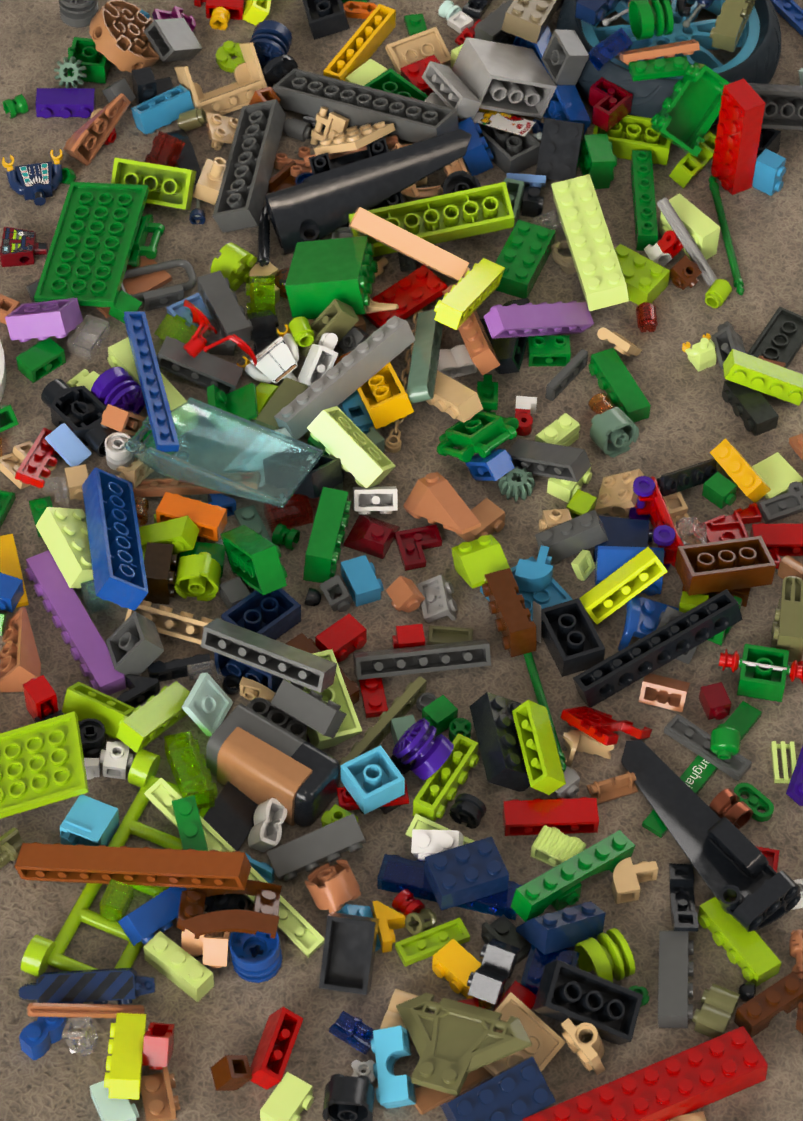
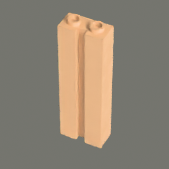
[349,207,470,281]

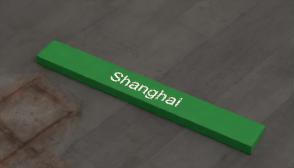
[642,701,762,838]

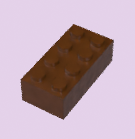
[675,536,776,596]

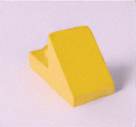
[372,901,406,953]

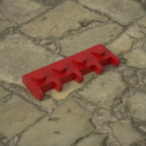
[15,427,60,488]

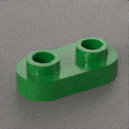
[734,783,774,822]

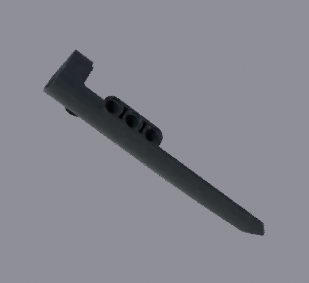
[265,129,472,255]
[621,740,801,932]

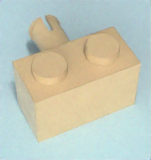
[193,157,226,205]

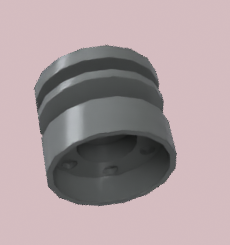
[59,0,99,28]

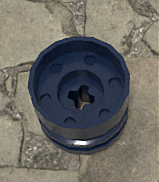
[250,20,292,70]

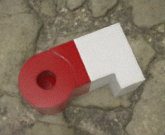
[644,230,683,267]
[515,396,537,436]

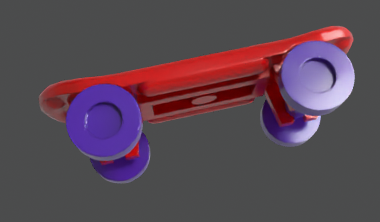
[628,476,684,570]

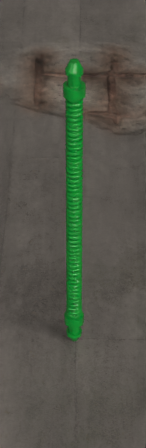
[708,175,744,295]
[523,652,566,772]

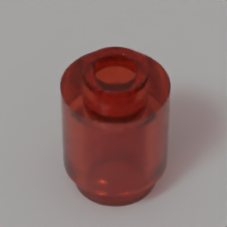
[636,302,658,332]

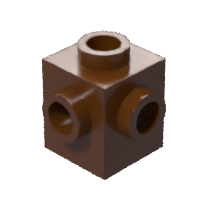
[670,255,702,290]

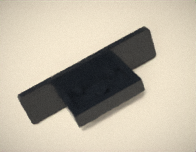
[657,459,717,497]

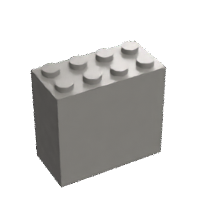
[452,37,557,119]

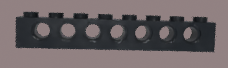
[573,589,743,708]

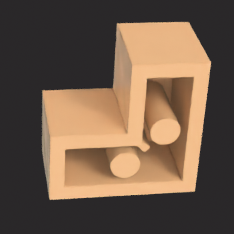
[181,929,232,968]

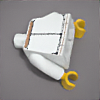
[236,324,299,384]

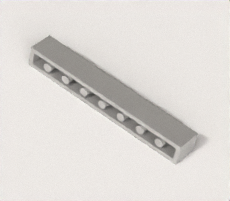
[274,316,415,441]

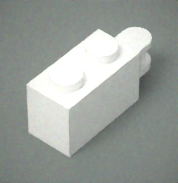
[297,333,339,387]

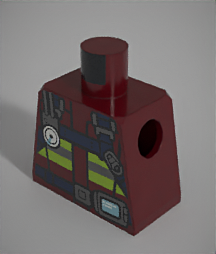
[0,227,48,267]

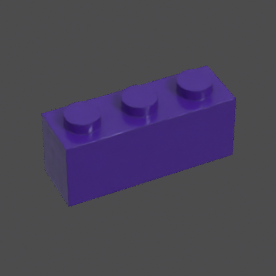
[35,88,96,118]

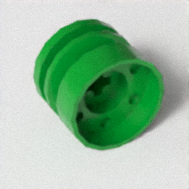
[628,0,674,40]

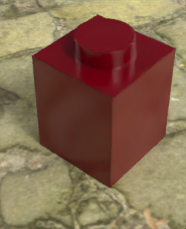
[699,682,732,720]

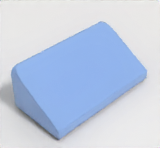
[45,423,92,467]

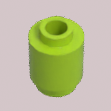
[705,279,732,308]
[289,316,314,347]

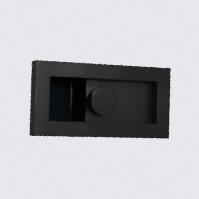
[117,675,160,708]

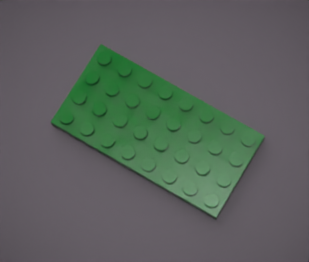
[34,182,149,308]

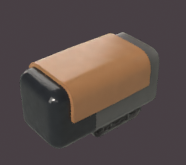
[206,698,340,827]

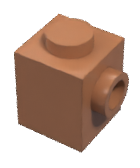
[385,576,425,613]

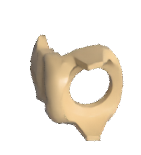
[562,730,615,766]

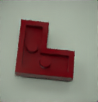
[394,524,442,571]

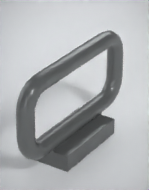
[119,259,197,312]

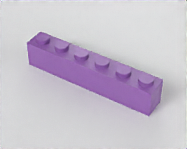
[484,301,594,339]

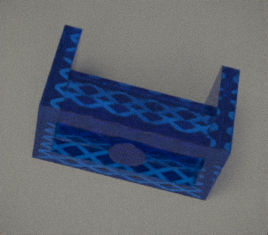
[588,28,633,71]

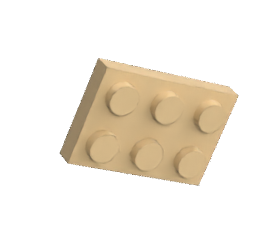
[385,27,451,75]

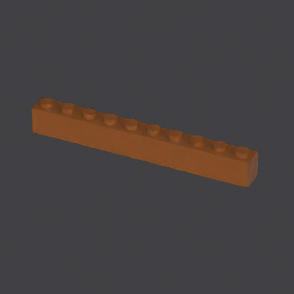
[15,842,251,890]

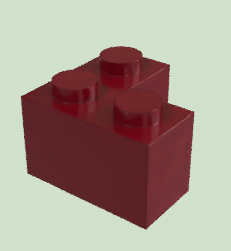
[589,77,633,132]

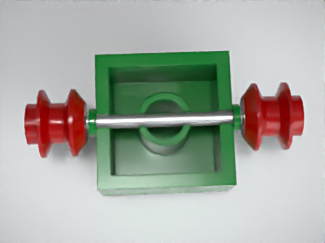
[718,644,803,702]

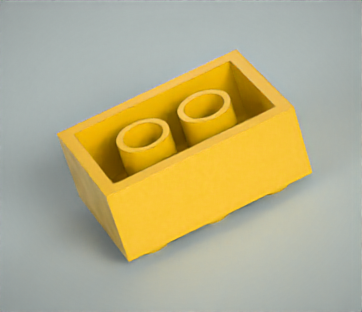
[357,362,414,430]

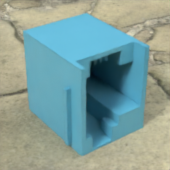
[60,795,119,846]

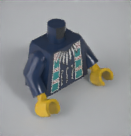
[2,149,63,206]

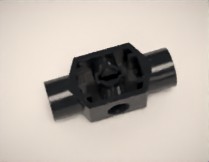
[41,379,117,457]

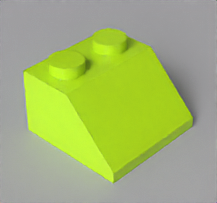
[451,534,512,589]

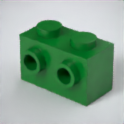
[527,335,571,367]

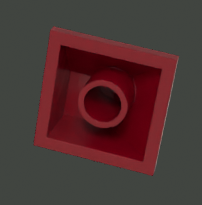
[343,514,400,559]

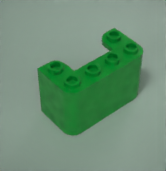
[651,63,730,157]

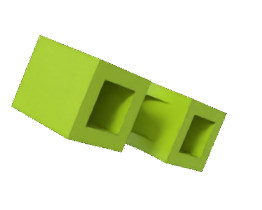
[669,131,716,189]

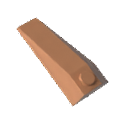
[63,93,131,166]
[403,472,481,534]
[0,607,41,693]

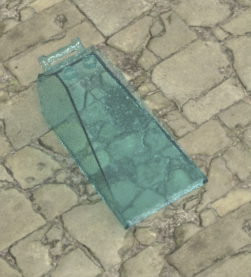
[124,397,323,508]

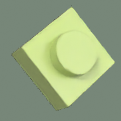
[571,550,595,581]

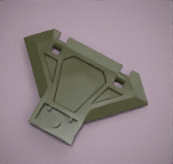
[396,993,532,1096]

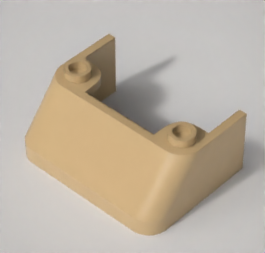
[174,42,267,115]

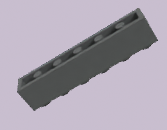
[201,618,337,693]
[353,639,491,680]

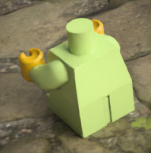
[682,333,717,372]

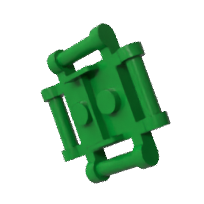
[128,214,165,267]
[437,411,519,463]

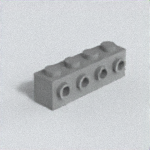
[422,61,481,120]

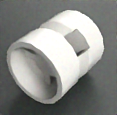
[104,432,134,470]

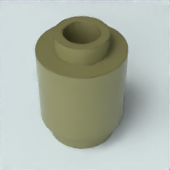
[177,108,207,132]

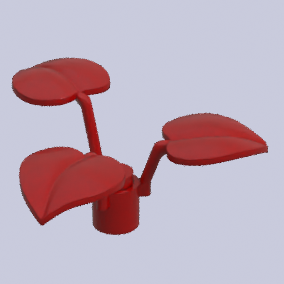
[183,300,257,366]

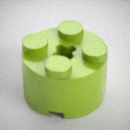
[210,242,257,291]
[175,552,221,601]

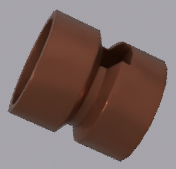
[709,788,753,830]

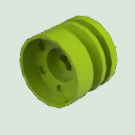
[575,928,636,982]

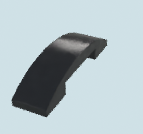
[164,129,201,185]
[669,863,699,932]

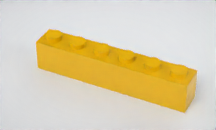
[323,4,396,81]

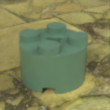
[590,407,639,457]

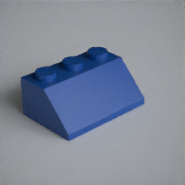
[595,546,664,596]

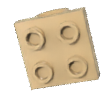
[595,469,644,518]
[561,1018,605,1075]

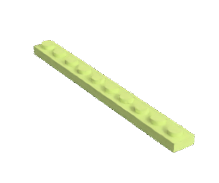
[144,777,325,958]

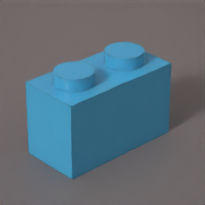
[752,149,786,196]
[341,555,384,607]

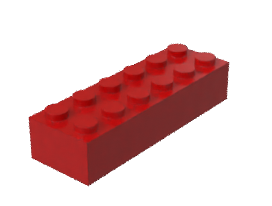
[711,78,766,195]

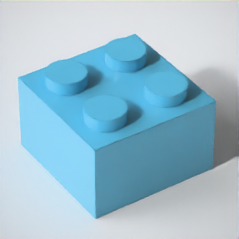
[340,745,405,815]

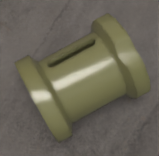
[405,908,437,934]

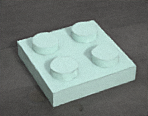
[181,672,233,737]

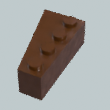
[482,568,537,657]

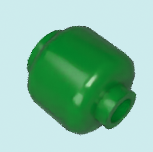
[710,724,741,760]

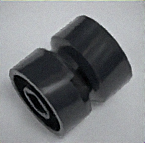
[79,718,107,758]

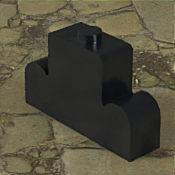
[480,298,530,374]

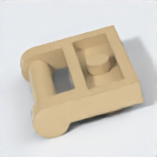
[597,328,642,357]

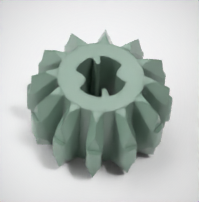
[54,56,87,88]
[498,466,535,502]

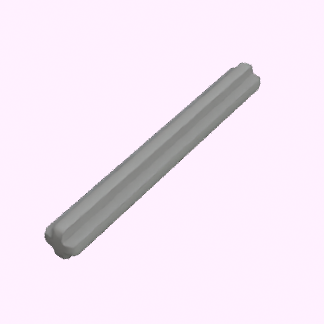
[657,197,718,286]

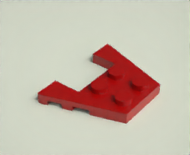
[700,503,781,569]
[560,706,652,746]

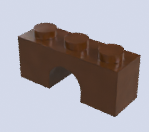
[734,972,803,1038]

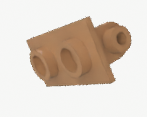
[587,771,638,804]

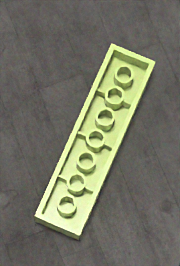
[551,174,629,311]

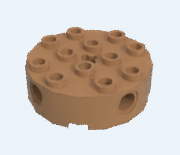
[89,0,160,73]

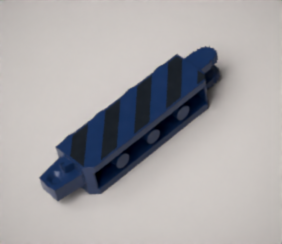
[18,968,156,1004]

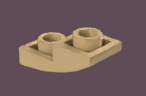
[240,677,276,702]

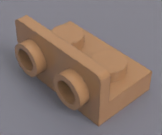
[140,1067,180,1121]

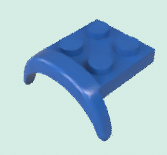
[618,595,679,651]

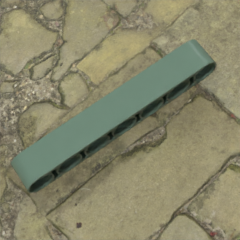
[407,309,443,404]

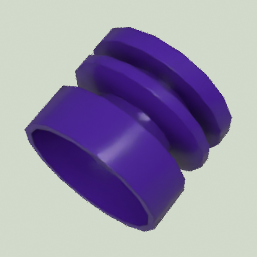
[91,367,145,414]
[392,718,454,781]

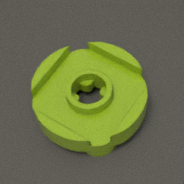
[216,41,245,73]

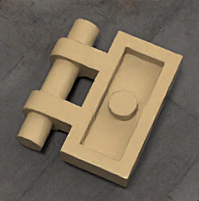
[310,106,349,145]

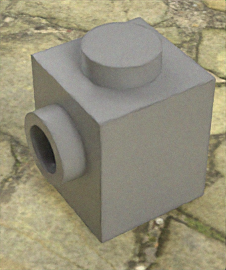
[549,766,580,799]

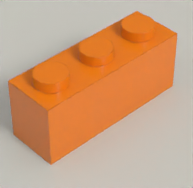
[156,492,227,542]

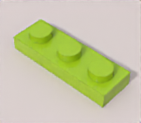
[395,917,470,967]

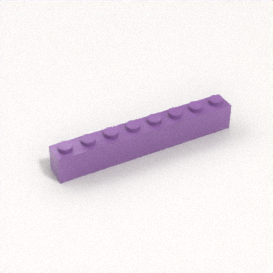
[25,550,126,695]

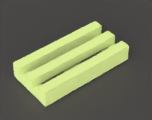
[771,741,796,783]

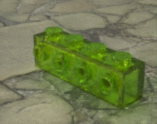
[164,731,218,810]

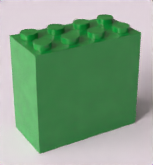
[285,236,378,319]

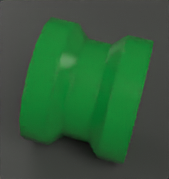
[448,718,472,742]

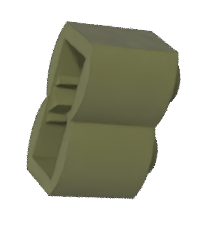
[692,984,740,1038]

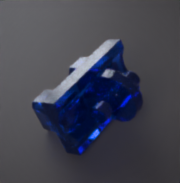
[329,1011,374,1055]

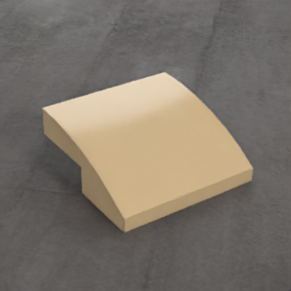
[0,441,57,489]

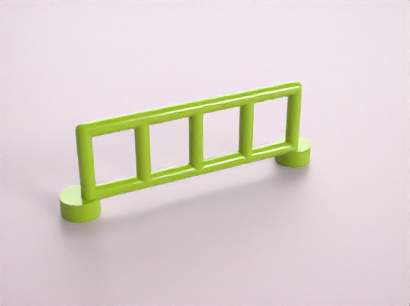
[21,749,215,978]

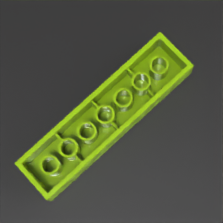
[348,182,515,257]

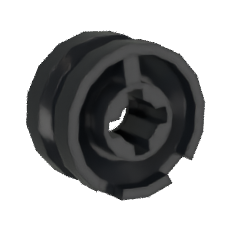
[449,793,486,829]

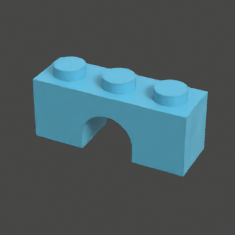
[371,1026,416,1108]

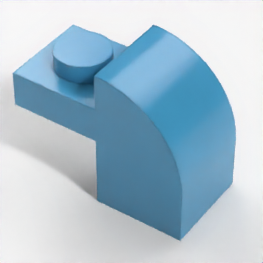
[514,545,553,592]

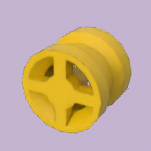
[209,7,230,30]

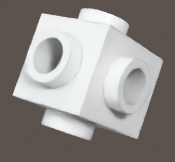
[100,741,134,780]

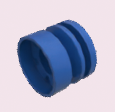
[228,931,283,983]

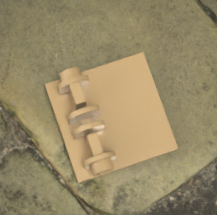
[205,112,239,150]

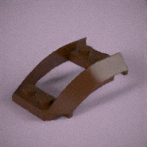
[176,880,282,939]

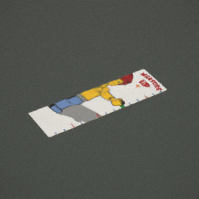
[425,92,535,136]

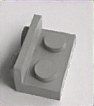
[418,575,458,623]

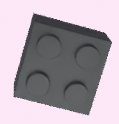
[541,30,589,85]
[106,611,164,676]

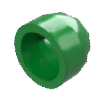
[61,168,76,184]

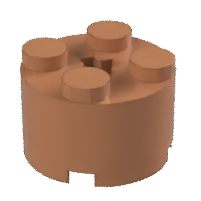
[305,859,361,913]

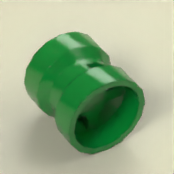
[3,94,29,119]
[272,523,300,551]

